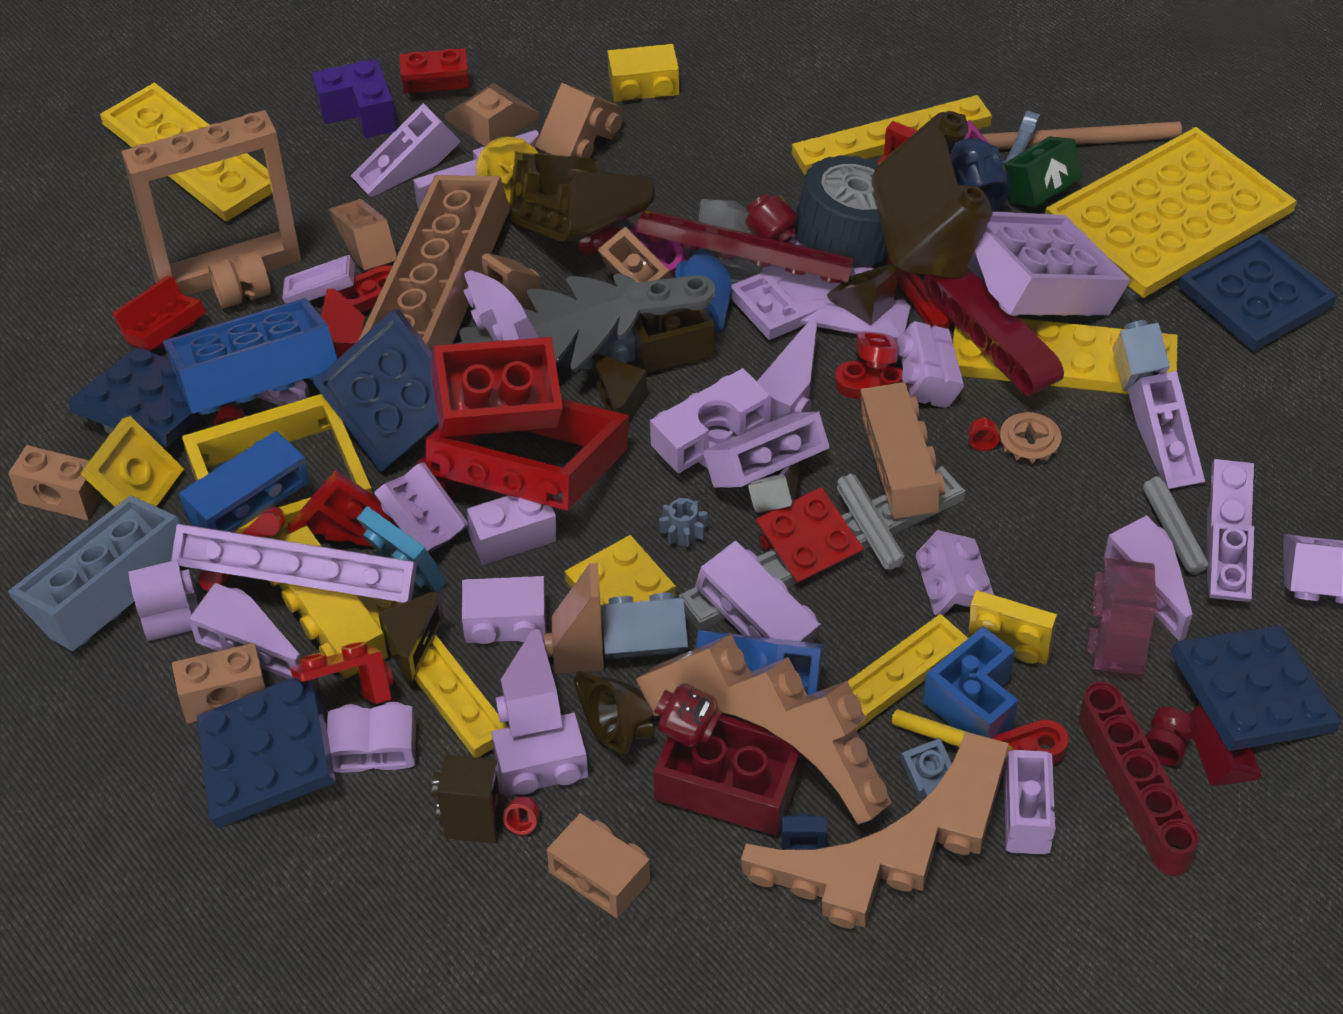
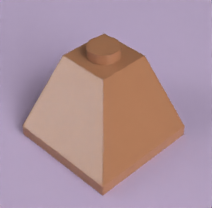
[445,83,540,146]

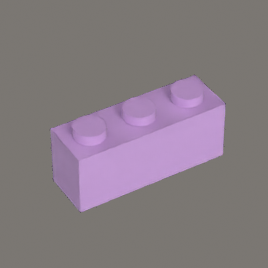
[703,411,830,488]
[695,541,821,643]

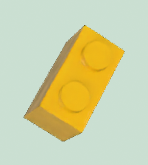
[607,44,679,102]

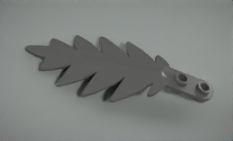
[456,273,715,373]

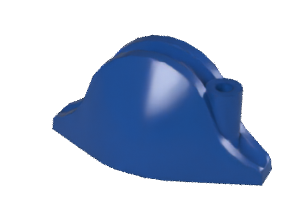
[675,248,731,333]

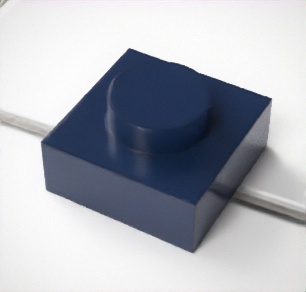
[781,813,827,850]

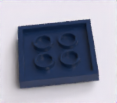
[1178,233,1337,351]
[313,309,439,472]
[69,347,205,447]
[1170,626,1341,751]
[196,677,336,828]

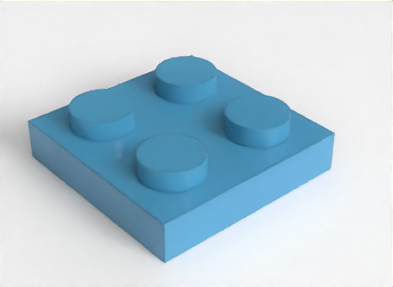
[357,506,447,593]

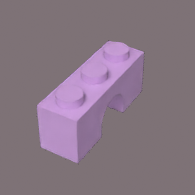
[650,368,771,473]

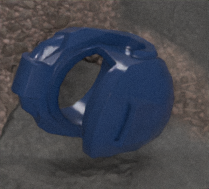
[950,138,1011,212]

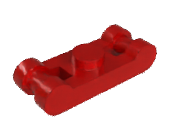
[198,507,286,591]

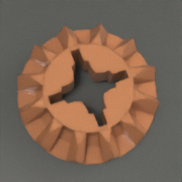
[999,412,1062,464]

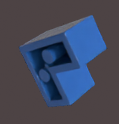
[923,626,1018,739]

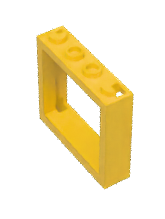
[182,394,372,539]

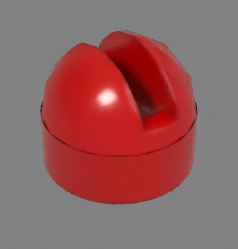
[213,404,246,426]
[968,417,1000,451]
[503,797,540,835]

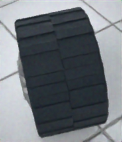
[794,155,889,267]

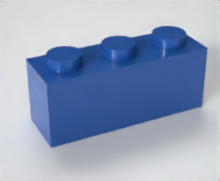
[179,431,310,532]

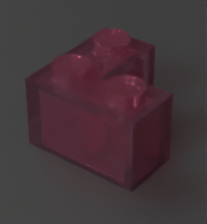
[1086,558,1157,676]

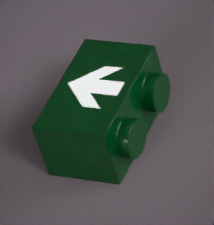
[1004,136,1083,208]

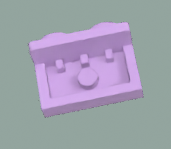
[374,463,468,553]
[916,530,994,616]

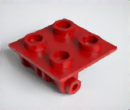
[755,487,864,584]

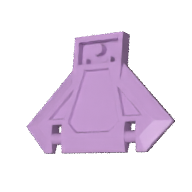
[730,229,911,341]

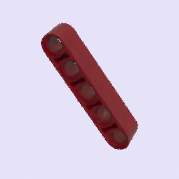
[924,267,1064,396]
[1079,681,1199,876]

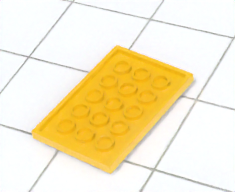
[1045,127,1297,298]

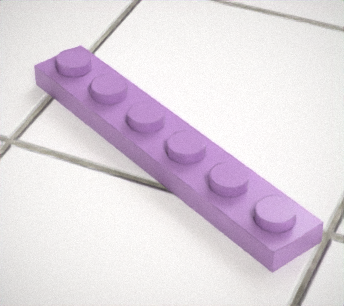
[171,524,418,602]

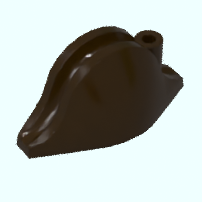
[573,671,654,754]

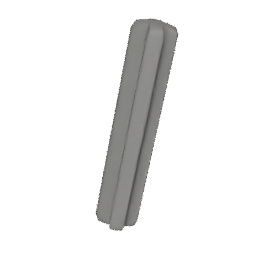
[837,473,904,570]
[1143,476,1208,575]

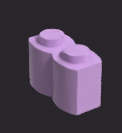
[128,560,199,641]
[327,702,416,773]

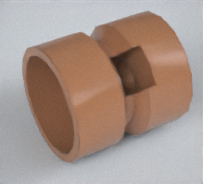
[208,250,271,309]

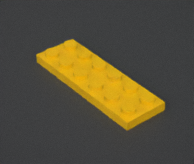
[100,83,272,222]
[953,318,1178,394]

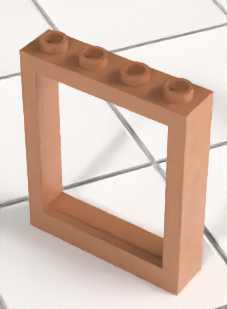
[121,110,301,296]

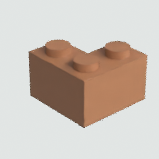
[535,83,625,158]

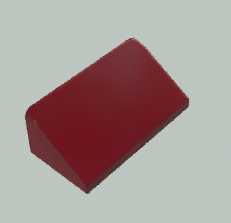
[1189,704,1262,786]

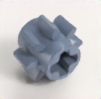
[659,498,708,547]

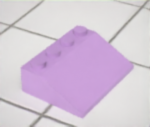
[975,212,1131,316]

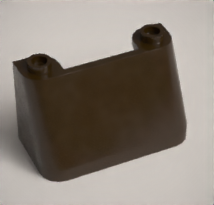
[871,111,993,279]
[509,151,655,242]

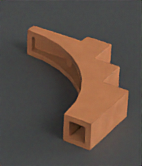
[636,634,892,824]
[741,732,1009,929]

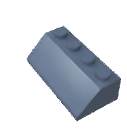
[8,495,180,651]

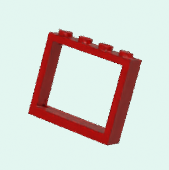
[426,399,629,511]

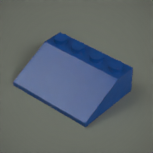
[163,298,338,414]

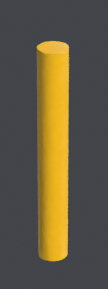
[892,709,1013,760]

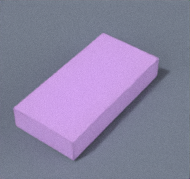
[282,255,355,304]

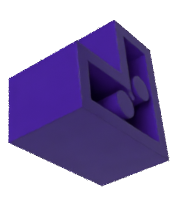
[312,59,397,138]

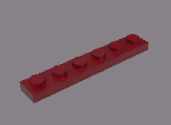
[636,210,854,283]

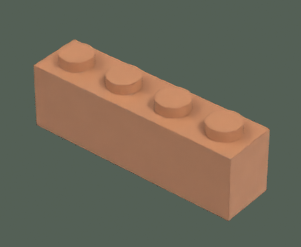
[860,382,945,519]

